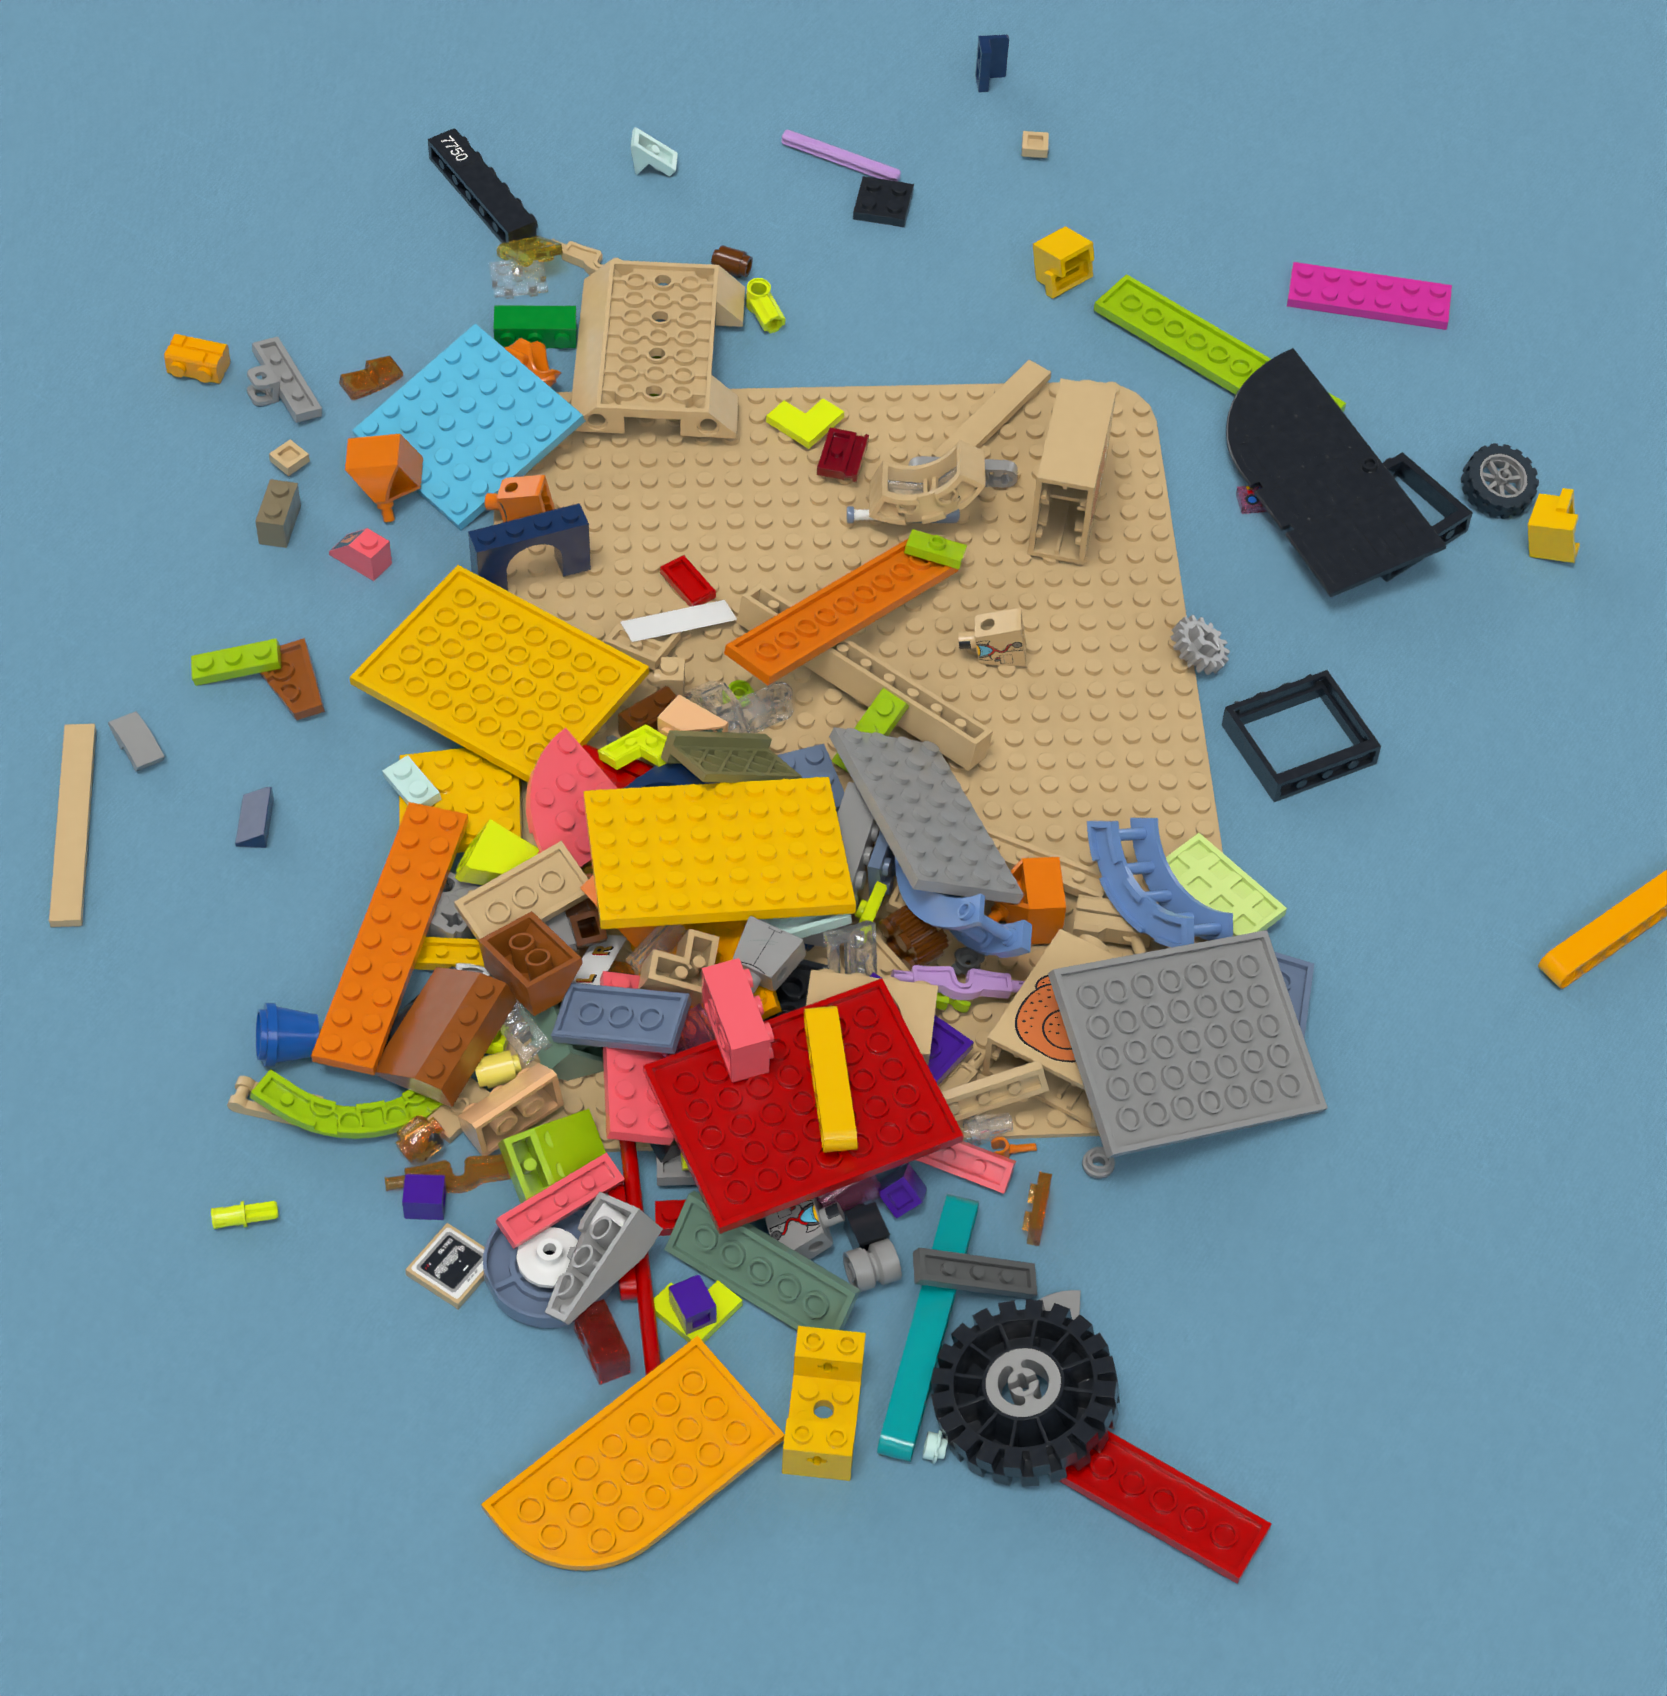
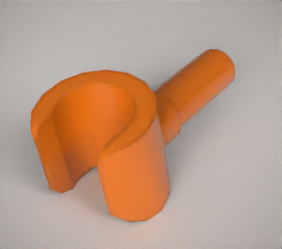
[991,1137,1037,1158]

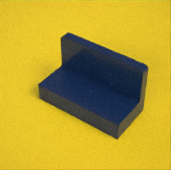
[975,35,1009,92]

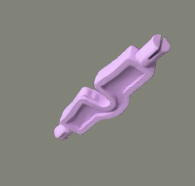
[891,965,1025,1000]

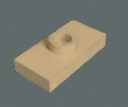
[426,1078,490,1143]

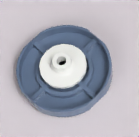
[483,1208,614,1328]

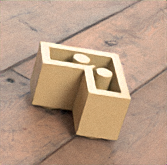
[638,929,719,1008]

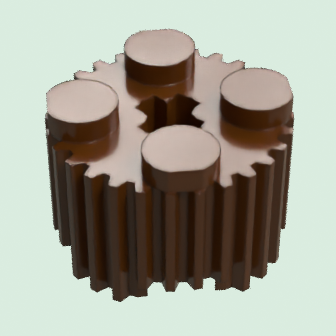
[878,905,949,971]

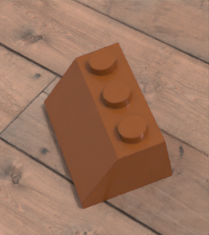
[478,911,583,1016]

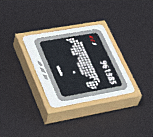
[405,1223,485,1310]

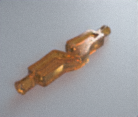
[384,1154,511,1193]

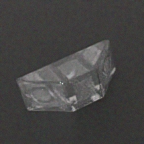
[684,681,751,733]

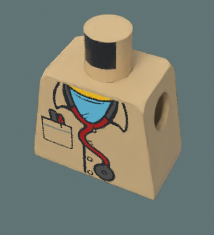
[958,608,1026,666]

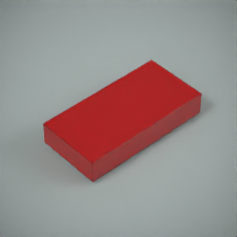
[660,555,716,607]

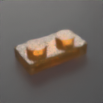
[1022,1172,1052,1246]

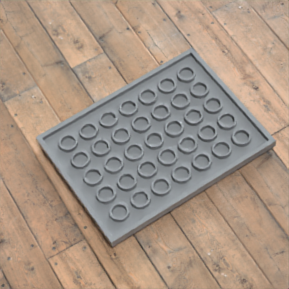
[1048,930,1327,1158]

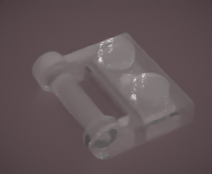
[823,920,877,977]

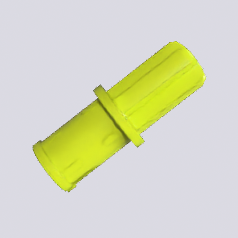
[211,1201,279,1229]

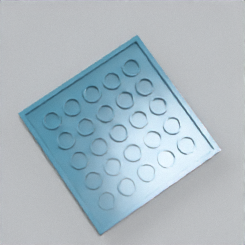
[352,324,585,531]

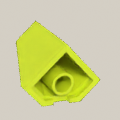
[455,819,539,885]

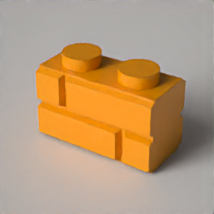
[164,334,230,384]

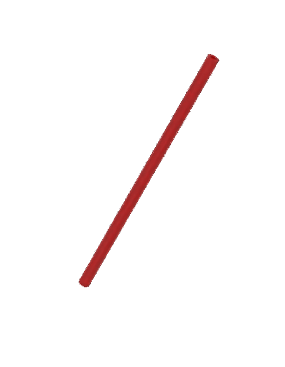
[619,1140,661,1375]

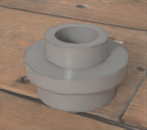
[1082,1147,1115,1178]

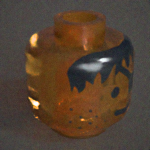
[395,1115,445,1163]

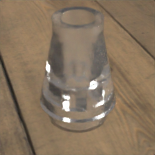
[963,1112,1013,1146]

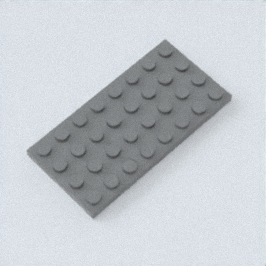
[829,727,1024,904]

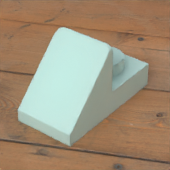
[631,127,678,177]

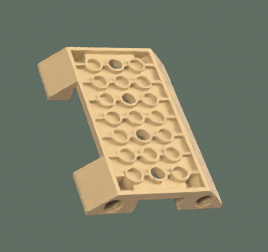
[571,260,745,439]

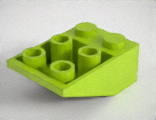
[498,1109,606,1204]

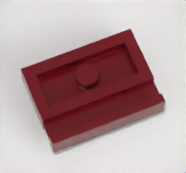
[817,427,869,482]

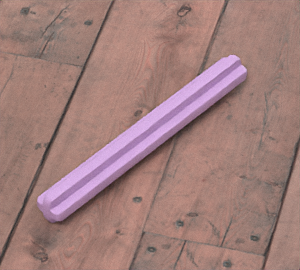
[782,129,901,181]

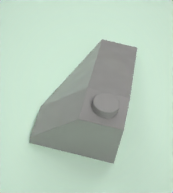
[545,1192,663,1325]

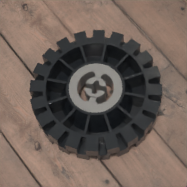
[931,1299,1120,1487]

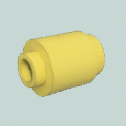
[475,1050,522,1089]

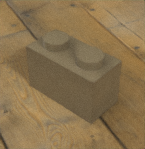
[255,479,301,548]

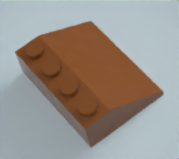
[374,967,517,1107]

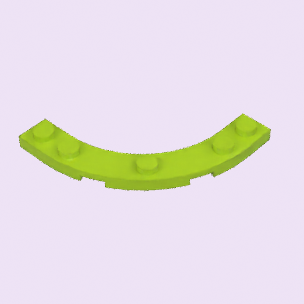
[250,1069,443,1139]

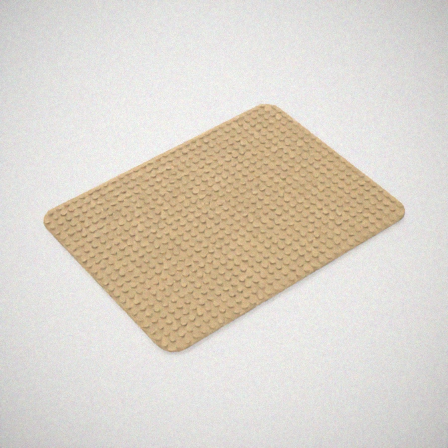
[493,382,1223,1152]

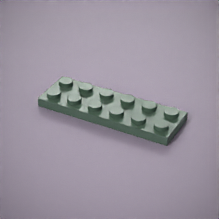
[664,1191,861,1330]

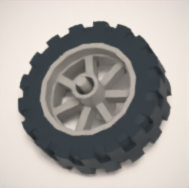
[1461,443,1539,519]

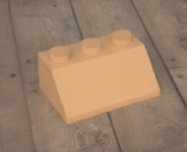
[458,1063,564,1158]

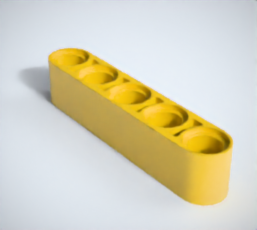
[804,1006,857,1153]

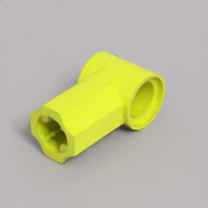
[746,278,786,333]

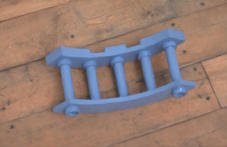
[1087,817,1233,948]
[895,857,1032,958]

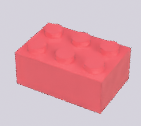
[702,958,774,1082]

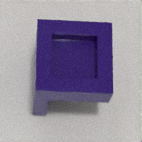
[877,1162,927,1219]
[402,1174,447,1220]
[669,1275,717,1335]

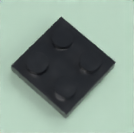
[853,176,914,228]

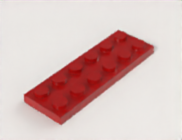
[1059,1430,1272,1584]

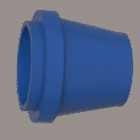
[256,1003,319,1067]

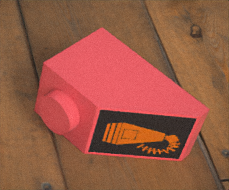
[329,528,392,581]

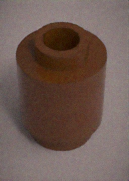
[711,245,753,278]

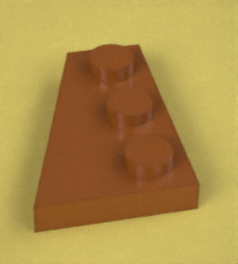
[260,638,325,720]

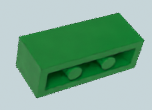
[493,305,577,348]

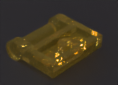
[497,236,563,267]

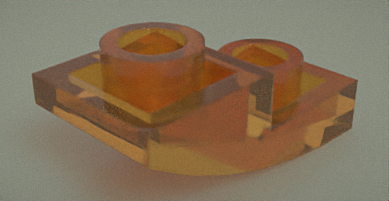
[339,355,403,400]

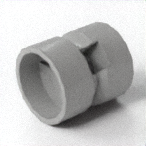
[843,1238,902,1292]

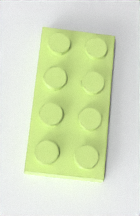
[1166,833,1287,936]

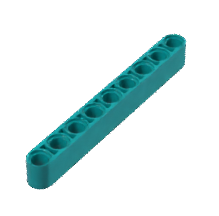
[877,1194,979,1462]

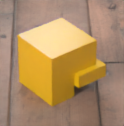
[1033,226,1094,299]
[1528,488,1580,563]

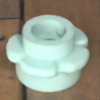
[922,1430,948,1464]

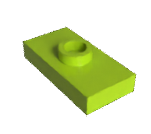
[904,529,967,569]

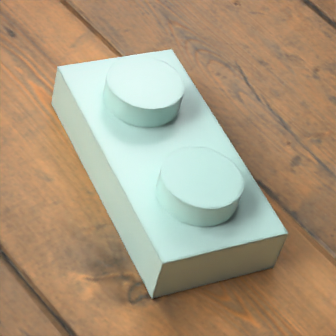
[382,755,442,806]

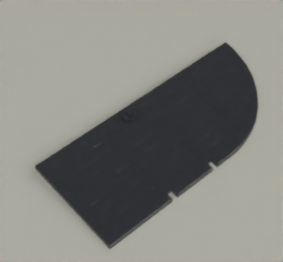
[1226,348,1446,597]

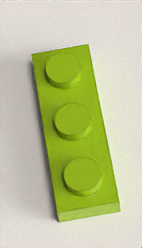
[191,638,281,686]
[831,688,909,773]

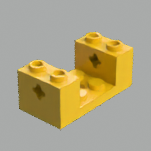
[782,1326,866,1481]

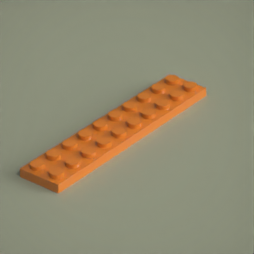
[724,538,959,685]
[311,802,469,1075]

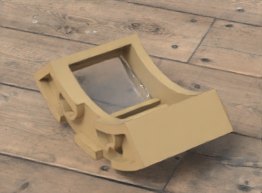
[869,439,986,525]

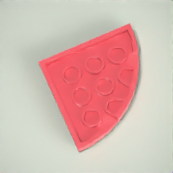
[526,727,618,868]

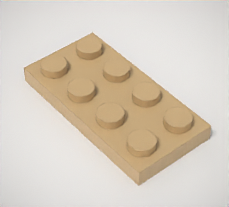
[454,841,589,940]

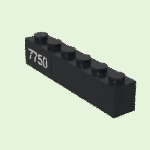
[428,128,538,252]

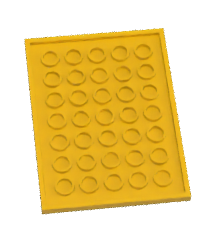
[350,565,649,782]
[583,777,856,929]

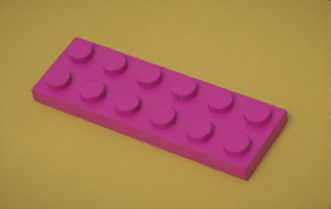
[1287,262,1452,330]

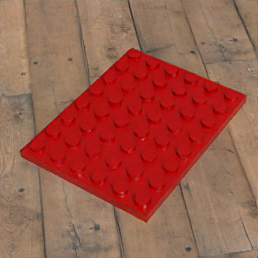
[643,978,964,1234]

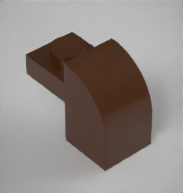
[565,898,608,950]

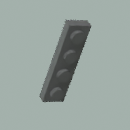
[913,1247,1037,1299]

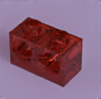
[573,1299,631,1385]

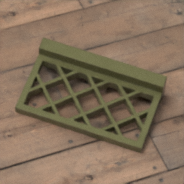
[661,730,802,783]

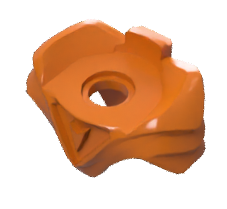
[505,338,561,387]

